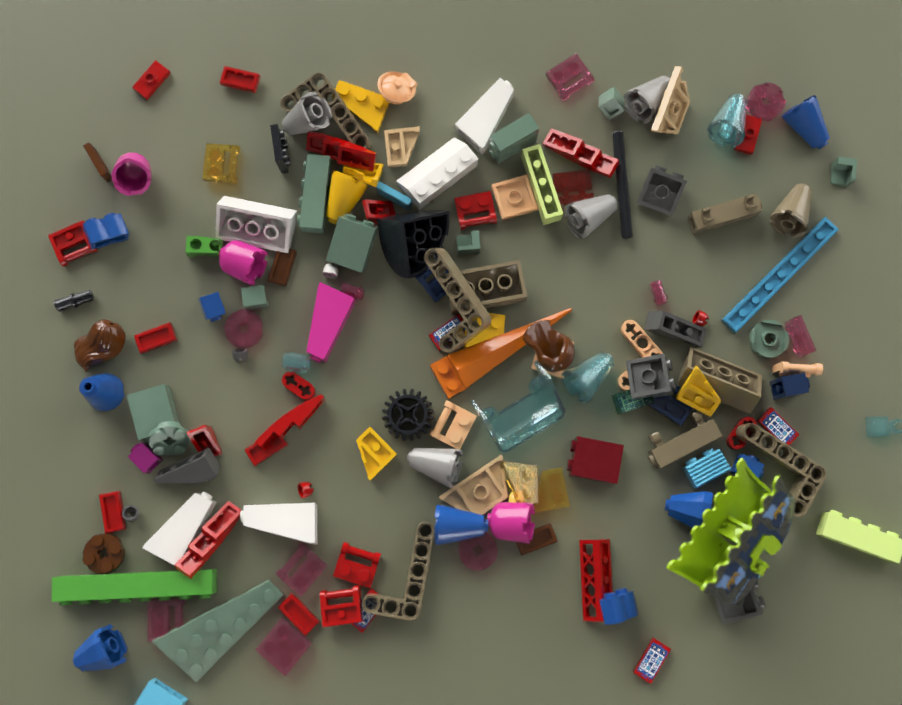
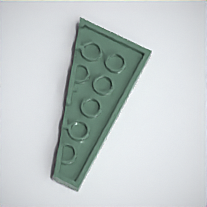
[152,579,283,682]

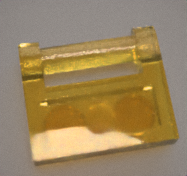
[202,143,241,184]

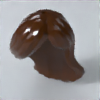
[74,319,126,372]
[523,320,574,372]

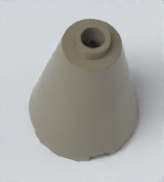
[769,184,812,237]

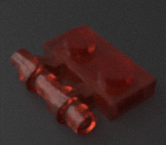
[552,170,594,206]

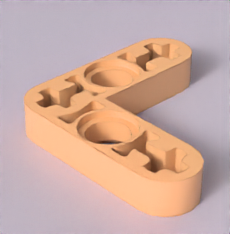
[617,320,663,391]

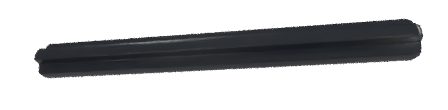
[612,131,633,239]

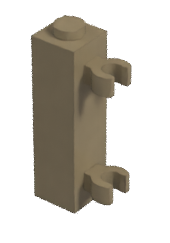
[687,193,762,235]
[648,411,722,469]

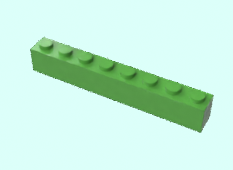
[52,569,217,605]

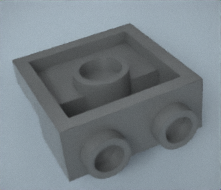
[637,165,687,216]
[626,354,676,400]
[714,581,766,624]

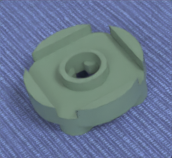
[749,320,789,359]
[149,421,190,455]

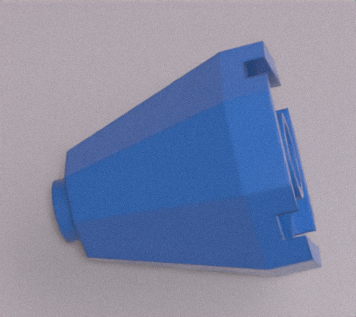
[665,491,713,528]
[73,624,127,671]

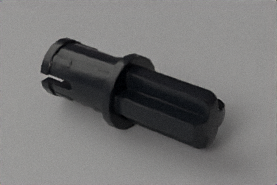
[54,290,94,312]

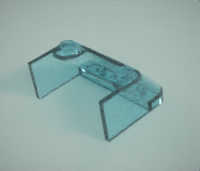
[471,361,565,453]

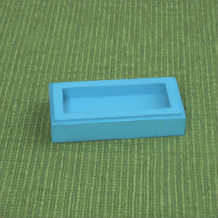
[376,181,413,210]

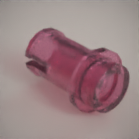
[650,280,668,306]
[340,282,365,301]

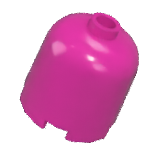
[111,152,151,196]
[219,240,268,286]
[487,502,535,543]

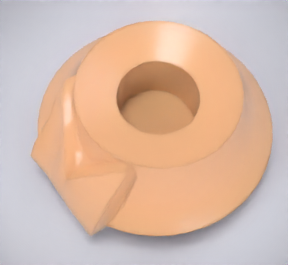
[378,71,417,104]

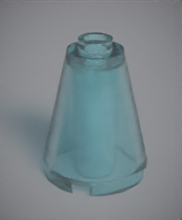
[707,94,747,147]
[561,352,614,403]

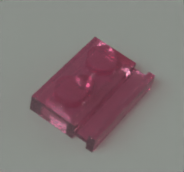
[785,315,816,358]

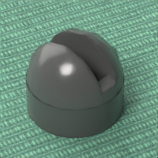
[232,348,248,363]
[122,505,140,522]

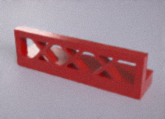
[579,539,613,622]

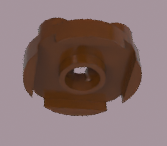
[83,533,125,574]

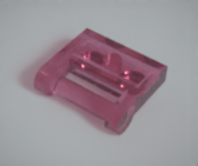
[545,53,594,101]
[275,542,328,597]
[147,598,185,642]

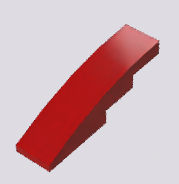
[542,128,619,178]
[306,131,376,172]
[255,394,325,450]
[175,501,243,579]

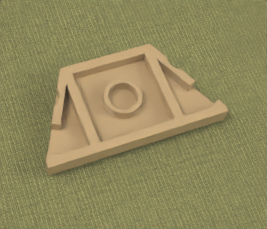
[651,66,690,134]
[439,455,508,515]

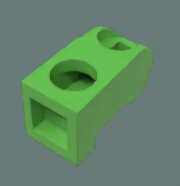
[185,236,223,257]

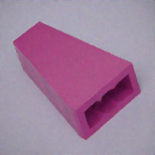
[306,282,356,363]

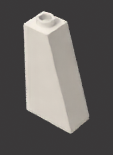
[455,78,514,155]
[143,491,217,565]
[240,503,318,545]

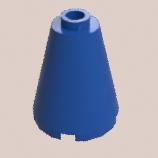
[781,95,830,150]
[79,373,124,411]
[434,505,489,545]

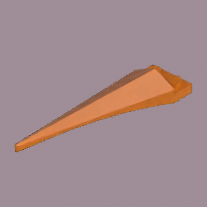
[429,308,572,399]

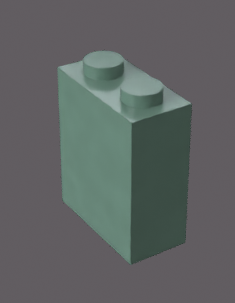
[488,113,539,164]
[326,213,379,273]
[127,384,179,443]

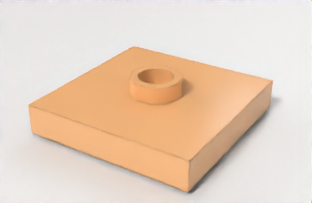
[491,174,538,221]

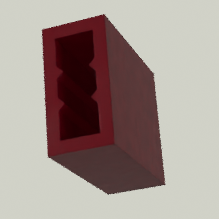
[566,436,624,484]

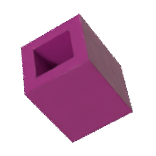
[128,443,163,474]

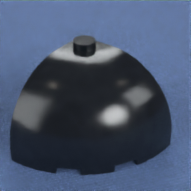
[377,210,450,279]

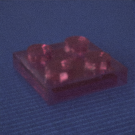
[255,617,312,676]

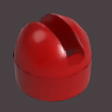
[692,310,709,327]
[297,482,314,498]

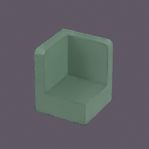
[599,87,625,120]
[830,157,857,186]
[456,230,480,255]
[241,285,269,310]

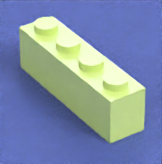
[521,144,563,225]
[816,510,902,564]

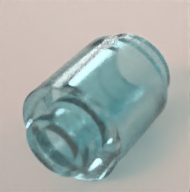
[281,352,311,374]

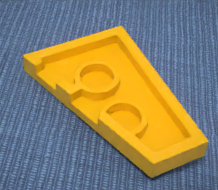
[332,80,390,133]

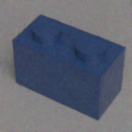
[769,373,810,400]

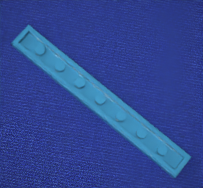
[721,217,839,334]

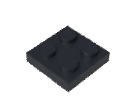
[270,124,291,174]

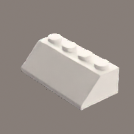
[396,137,478,210]
[215,196,297,253]

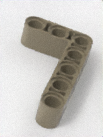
[280,73,372,150]
[424,248,491,352]
[736,424,826,517]
[362,522,435,621]

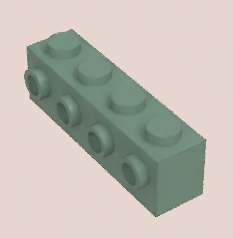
[297,154,332,234]

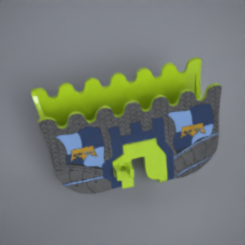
[667,458,796,605]

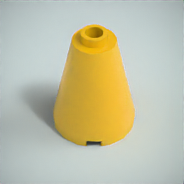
[325,171,368,224]

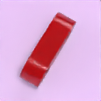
[282,372,316,400]
[726,417,757,450]

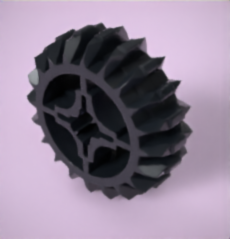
[382,389,434,441]

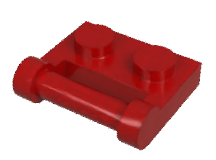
[454,191,497,230]
[48,220,98,267]
[333,542,381,588]
[320,585,363,627]

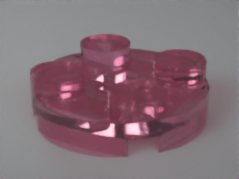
[746,82,786,121]
[224,309,263,348]
[458,532,498,571]

